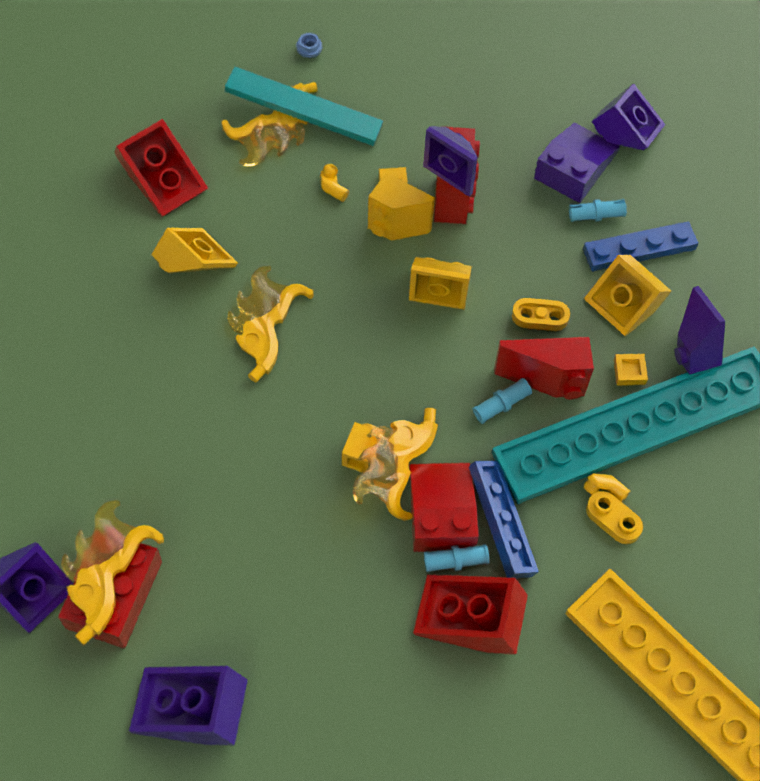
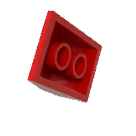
[114,118,208,217]
[494,337,594,400]
[409,463,479,552]
[413,575,528,655]

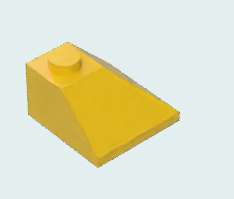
[151,228,238,273]

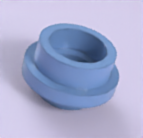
[296,33,322,58]

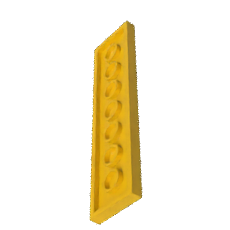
[565,569,760,781]

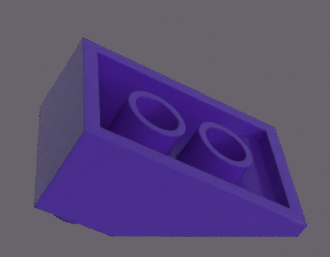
[534,122,620,203]
[129,666,248,745]

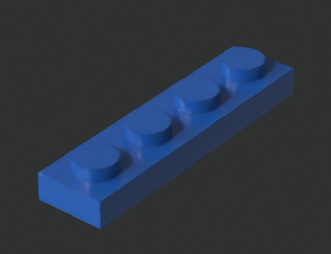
[583,221,699,272]
[469,461,539,578]

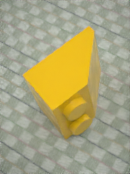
[368,173,435,241]
[584,255,672,336]
[409,257,472,310]

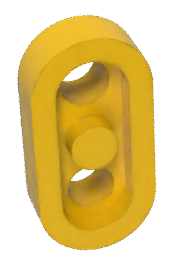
[512,298,570,331]
[586,491,643,544]

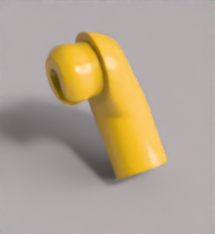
[320,164,349,202]
[583,473,631,502]

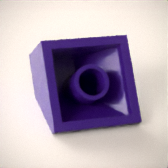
[591,83,665,151]
[423,126,478,196]
[674,286,725,375]
[0,542,73,633]

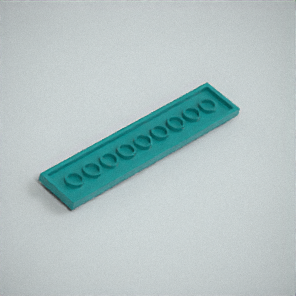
[491,346,760,505]

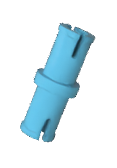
[569,199,627,222]
[472,378,532,424]
[424,544,489,572]

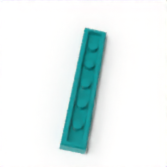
[225,67,383,146]

